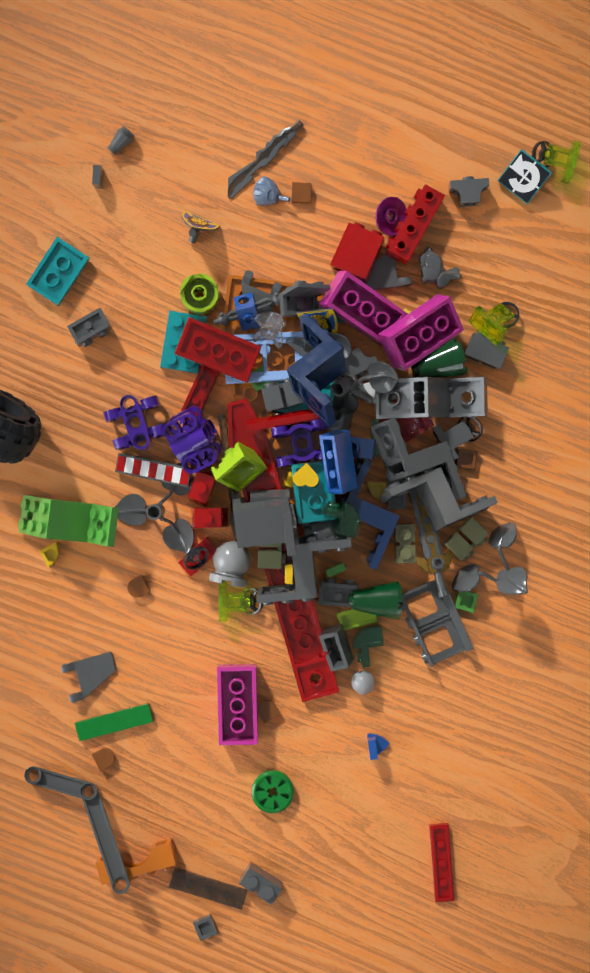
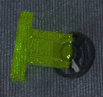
[532,140,582,184]
[468,302,520,346]
[218,582,263,622]

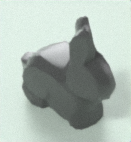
[419,247,461,289]
[328,408,354,432]

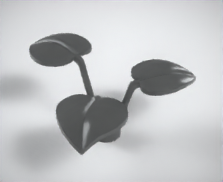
[329,332,399,412]
[115,463,194,553]
[452,522,528,595]

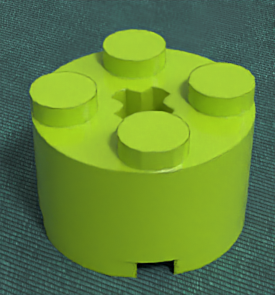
[180,274,220,315]

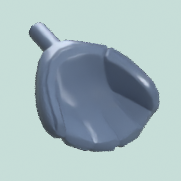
[253,176,290,206]

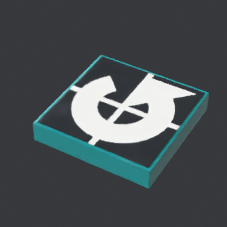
[497,149,552,204]

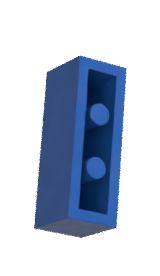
[319,430,358,494]

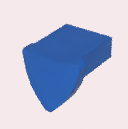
[367,733,389,760]

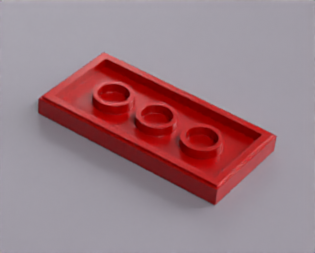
[174,317,261,383]

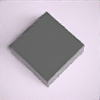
[92,165,104,189]
[193,914,218,941]

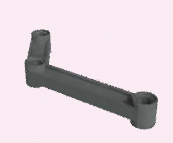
[24,766,131,894]

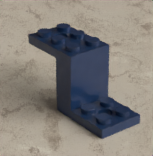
[287,313,347,427]
[339,459,400,570]

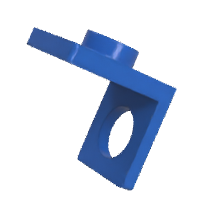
[234,292,261,331]

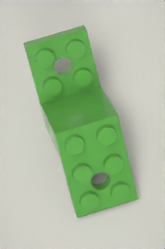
[18,495,119,547]

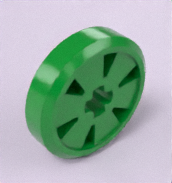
[252,770,294,813]

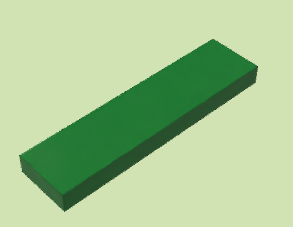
[74,703,154,741]

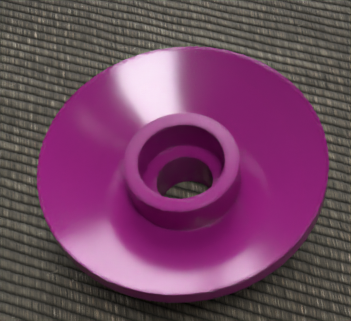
[376,197,407,236]

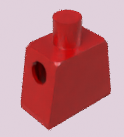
[188,468,216,508]
[192,507,228,528]

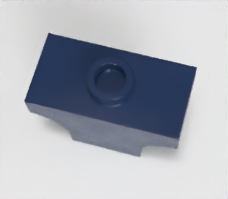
[351,437,376,459]

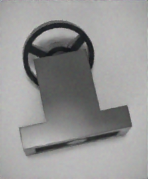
[431,417,483,460]

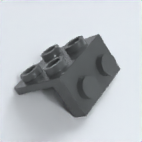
[279,281,330,317]

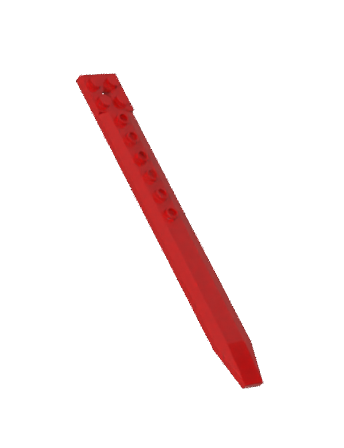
[228,398,339,702]

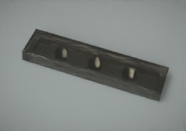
[169,867,248,910]

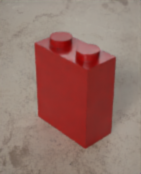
[330,222,385,283]

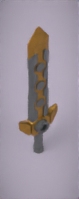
[407,472,453,597]

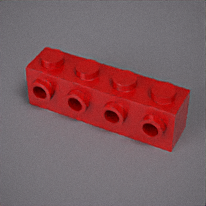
[386,184,445,266]

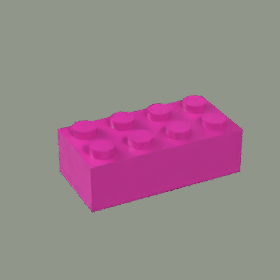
[319,271,408,346]
[378,294,464,371]
[217,664,258,745]

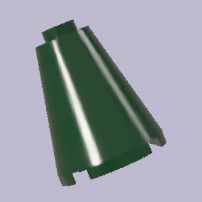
[411,338,467,378]
[348,581,402,620]

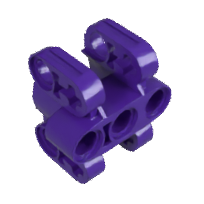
[103,395,171,450]
[163,406,222,474]
[271,419,328,467]

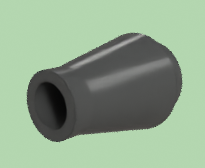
[107,126,135,155]

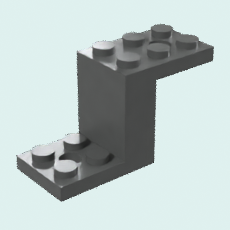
[375,377,488,419]
[371,418,466,500]
[380,467,498,531]
[232,492,299,556]
[257,532,352,605]

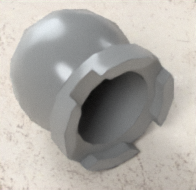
[209,541,251,588]

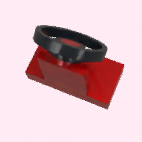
[178,537,217,576]

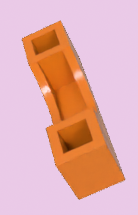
[96,838,178,886]

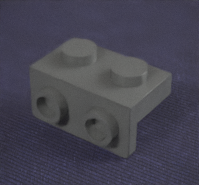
[67,308,112,348]
[319,578,359,607]

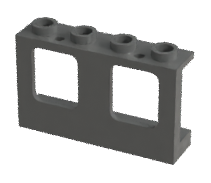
[400,579,474,667]

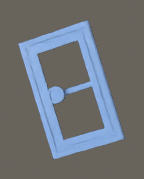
[225,331,305,384]

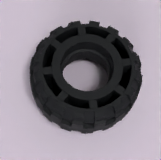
[0,390,42,464]

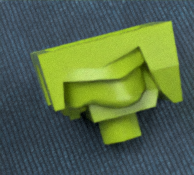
[211,442,267,492]

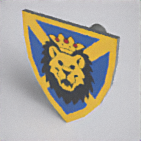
[181,211,220,243]
[297,305,338,333]

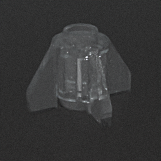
[252,312,286,348]

